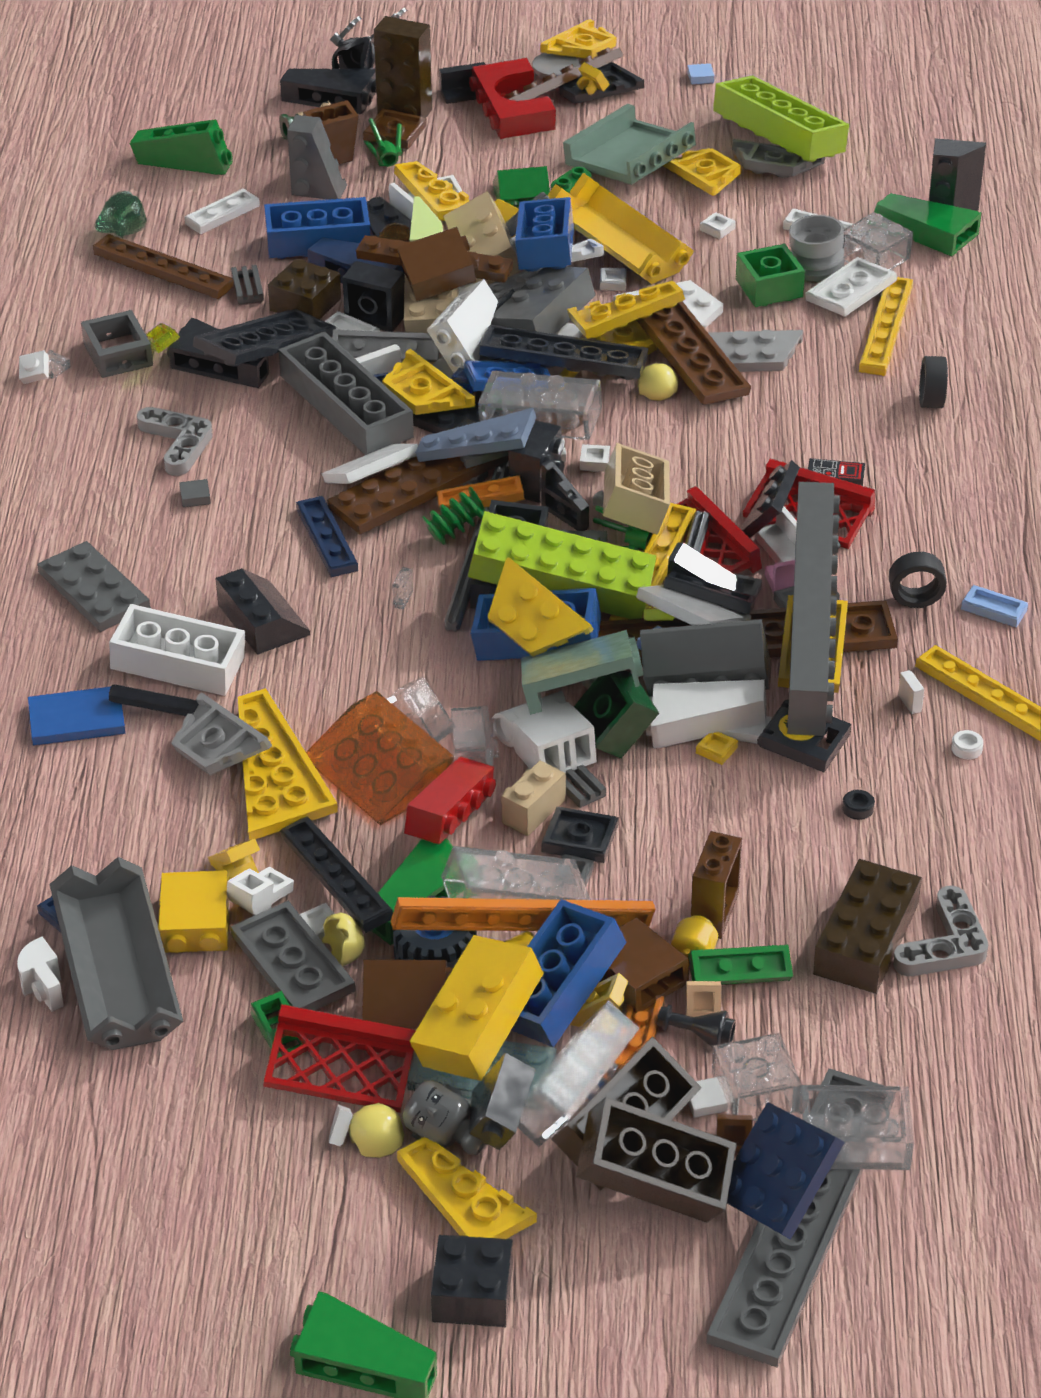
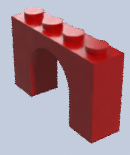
[469,58,556,139]

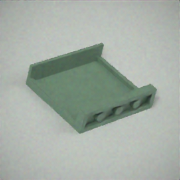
[563,104,696,185]
[521,630,644,715]

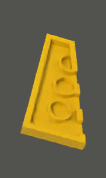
[394,161,470,221]
[397,1137,537,1239]

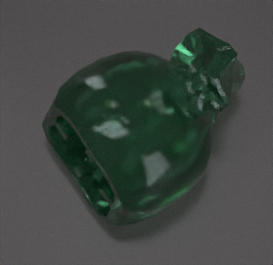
[94,191,147,239]

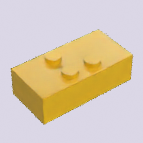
[410,935,544,1081]

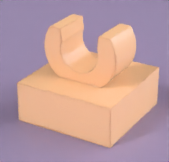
[686,981,721,1017]

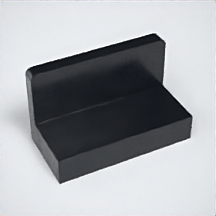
[439,62,486,104]

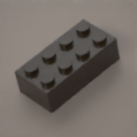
[374,16,432,118]
[813,859,922,994]
[550,1037,702,1190]
[576,1097,737,1223]

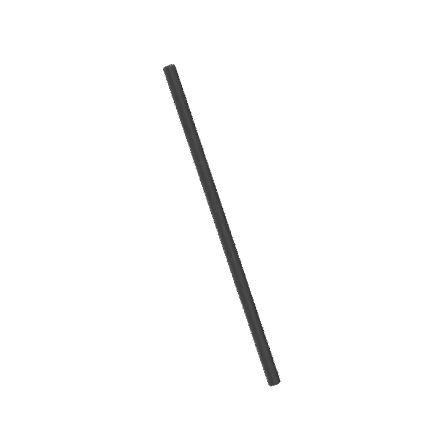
[444,392,537,632]

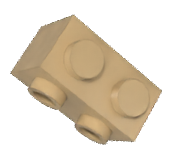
[501,760,566,836]

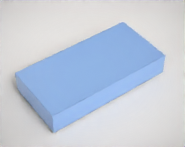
[961,585,1028,627]

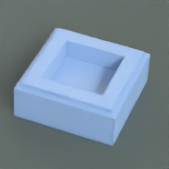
[687,63,715,85]

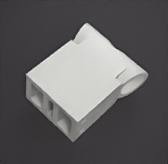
[492,691,597,773]

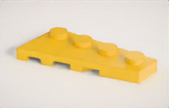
[567,281,685,339]

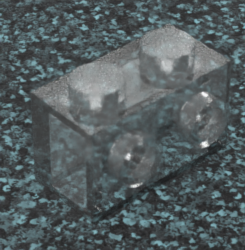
[451,706,499,766]

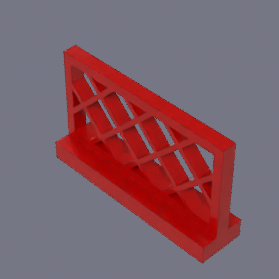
[743,458,875,549]
[651,486,762,574]
[263,1004,416,1113]

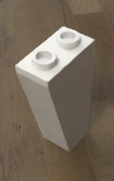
[427,279,498,375]
[646,680,767,748]

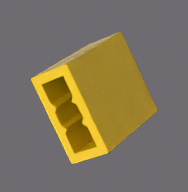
[159,870,229,953]

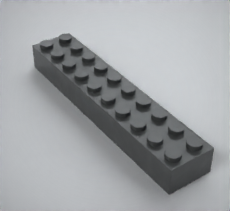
[787,482,840,736]

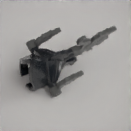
[330,7,407,69]

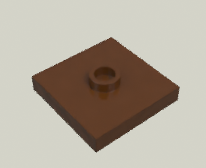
[363,109,427,150]

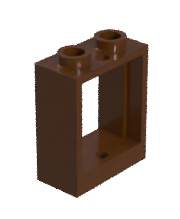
[691,831,742,939]

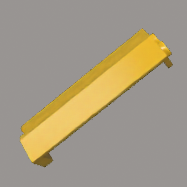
[547,173,694,284]

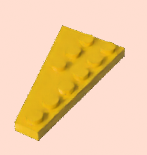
[237,688,338,840]

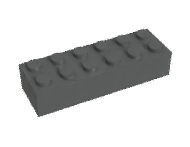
[278,331,414,455]

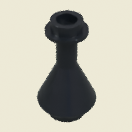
[657,1004,736,1051]

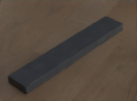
[280,816,393,933]

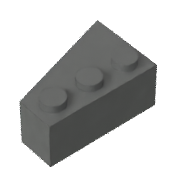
[287,115,347,200]

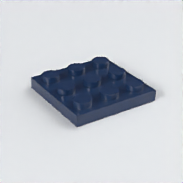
[727,1102,845,1240]

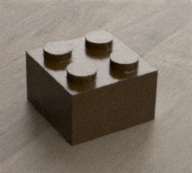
[268,259,341,319]

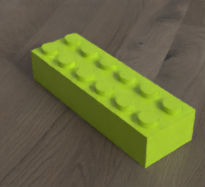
[713,75,849,162]
[467,511,657,619]

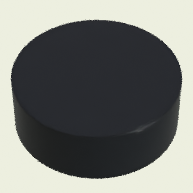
[842,790,875,820]

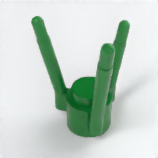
[364,118,402,167]
[593,505,652,551]

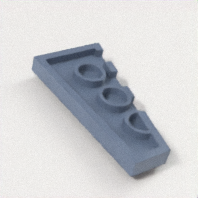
[415,408,536,462]

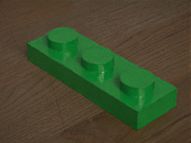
[688,945,794,985]

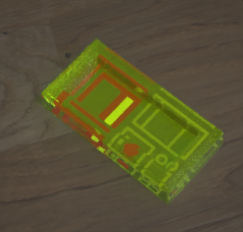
[146,323,180,353]

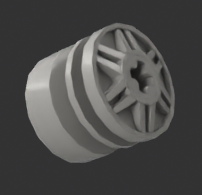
[789,215,845,282]

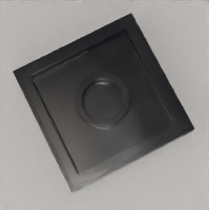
[541,807,619,863]

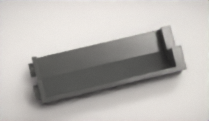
[49,857,184,1050]

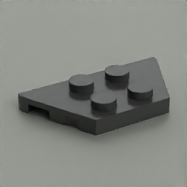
[732,139,825,178]

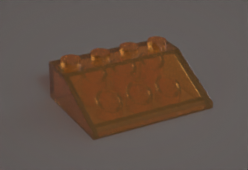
[306,691,454,825]

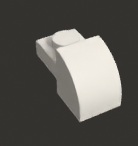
[227,867,294,915]
[17,936,64,1012]

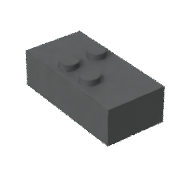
[491,267,596,334]

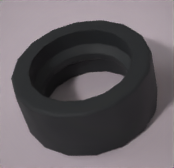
[919,356,948,408]
[889,552,947,608]

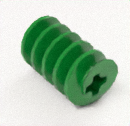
[422,487,485,545]

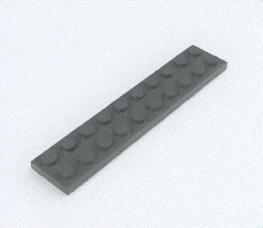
[706,1068,895,1368]

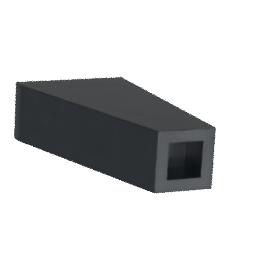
[280,68,376,114]
[167,318,270,388]

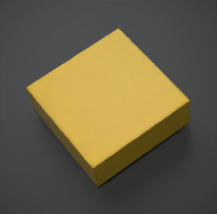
[695,732,739,765]

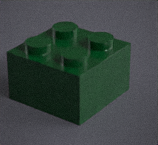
[574,670,659,759]

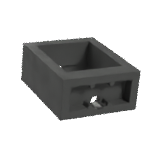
[81,310,153,378]

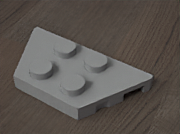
[709,330,803,372]
[171,692,272,775]

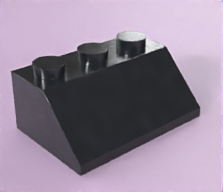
[929,138,986,211]
[215,568,311,655]

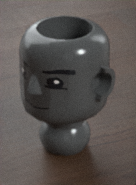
[402,1080,485,1155]

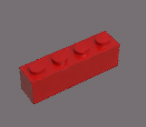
[404,756,496,844]

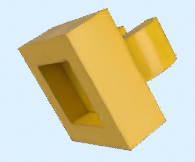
[577,62,610,95]

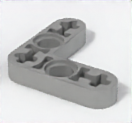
[137,407,213,476]
[893,886,989,976]

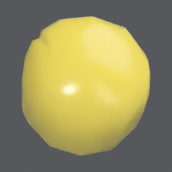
[637,363,678,401]
[322,913,365,967]
[348,1103,405,1158]

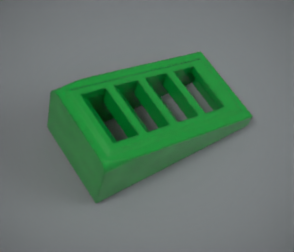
[250,990,303,1059]

